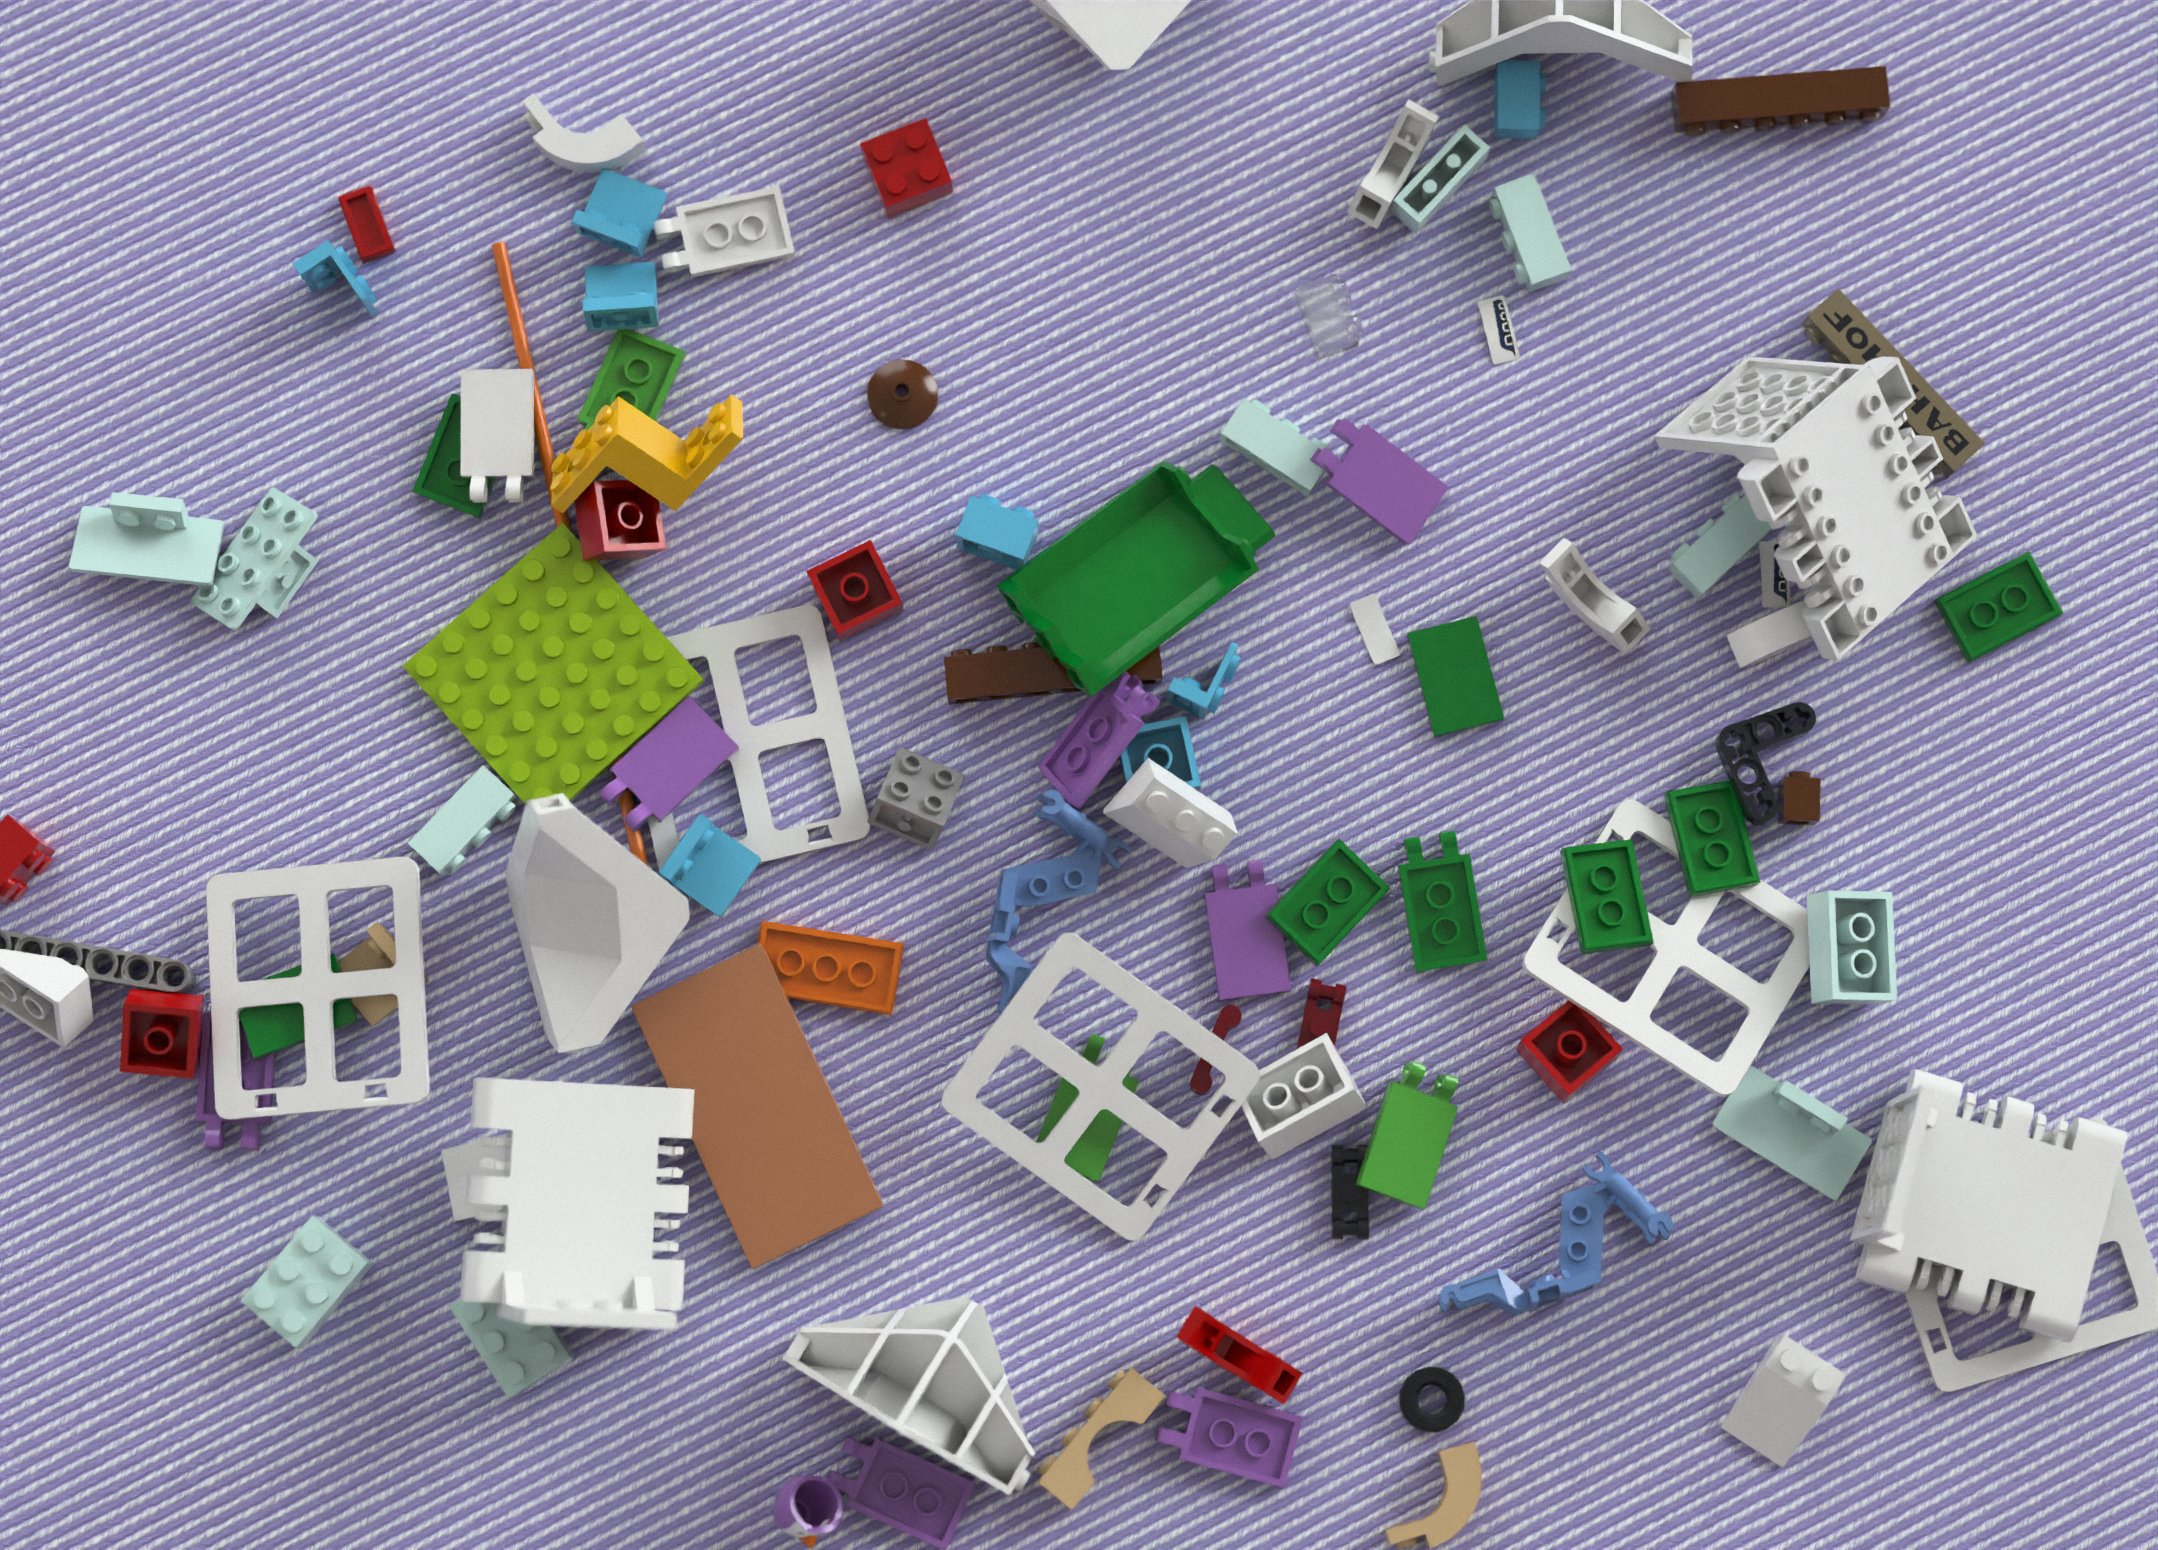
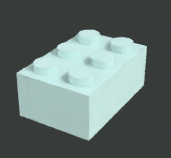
[1807,890,1897,1004]
[240,1215,374,1348]
[449,1299,575,1399]

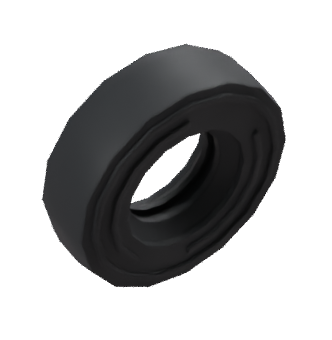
[1399,1366,1465,1433]

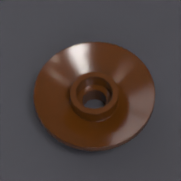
[867,359,938,430]

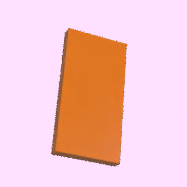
[758,921,904,1015]

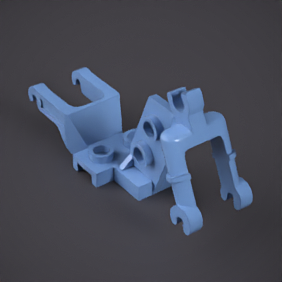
[985,790,1132,1013]
[1439,1151,1673,1316]

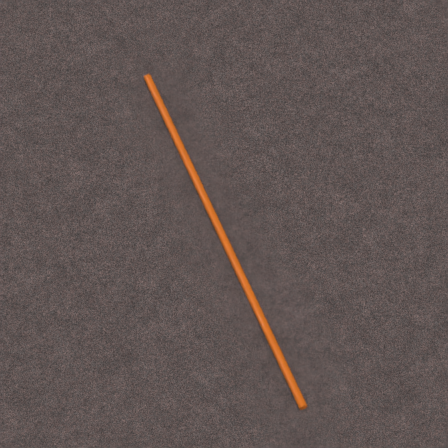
[492,242,649,867]

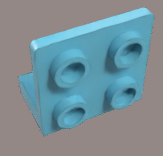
[572,168,667,258]
[292,240,378,317]
[583,262,659,332]
[1166,642,1241,720]
[658,813,761,917]

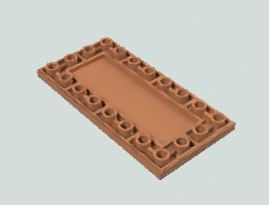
[631,943,885,1269]

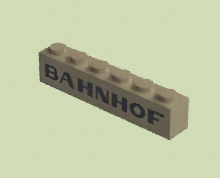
[1802,288,1985,479]

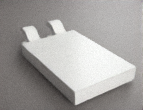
[654,186,795,278]
[461,369,534,503]

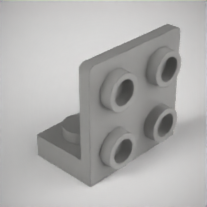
[867,747,964,851]

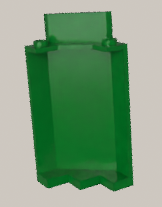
[996,461,1276,697]

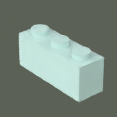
[1390,124,1491,234]
[1488,173,1572,293]
[1219,398,1330,498]
[1668,494,1772,600]
[408,765,518,877]

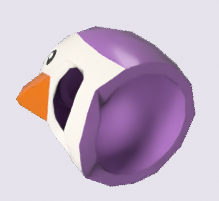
[772,1475,843,1548]

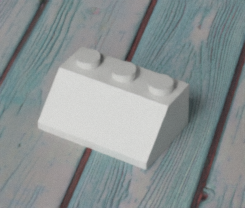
[1103,758,1238,868]
[1241,1033,1368,1160]

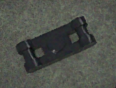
[1331,1145,1369,1239]

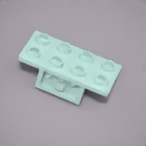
[190,487,318,631]
[69,492,224,586]
[1712,1065,1872,1201]

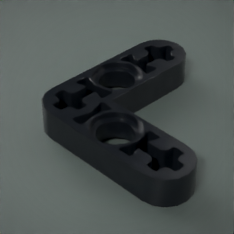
[1715,702,1816,826]

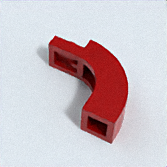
[1176,1306,1303,1405]

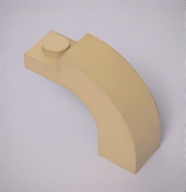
[1383,1441,1482,1549]

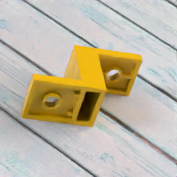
[550,395,743,514]

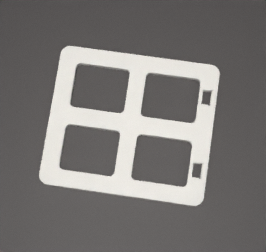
[631,605,871,883]
[1522,799,1810,1097]
[206,857,430,1120]
[942,932,1260,1241]
[1905,1118,2158,1392]

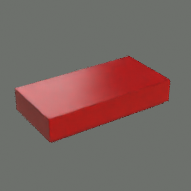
[338,185,396,264]

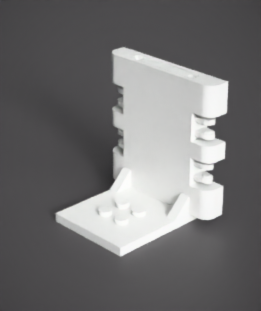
[1654,357,1977,660]
[1850,1069,2127,1343]
[460,1078,695,1330]

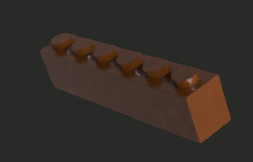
[1671,66,1891,137]
[944,642,1163,705]

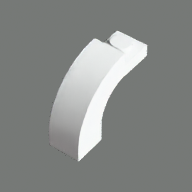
[522,93,646,173]
[1347,100,1440,229]
[1539,538,1651,654]
[1726,600,1813,668]

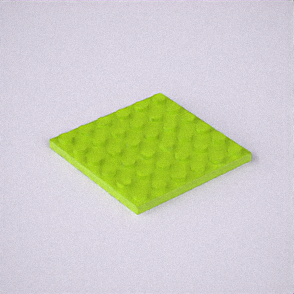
[403,522,705,805]

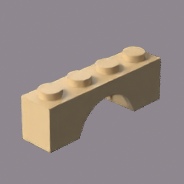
[1037,1367,1165,1510]

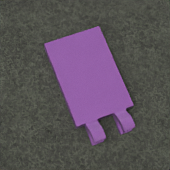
[1310,418,1448,545]
[1038,671,1160,809]
[599,696,739,832]
[1204,859,1291,1001]
[196,1013,276,1151]
[1155,1387,1303,1488]
[828,1436,976,1550]

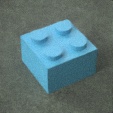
[956,494,1039,570]
[1119,716,1201,791]

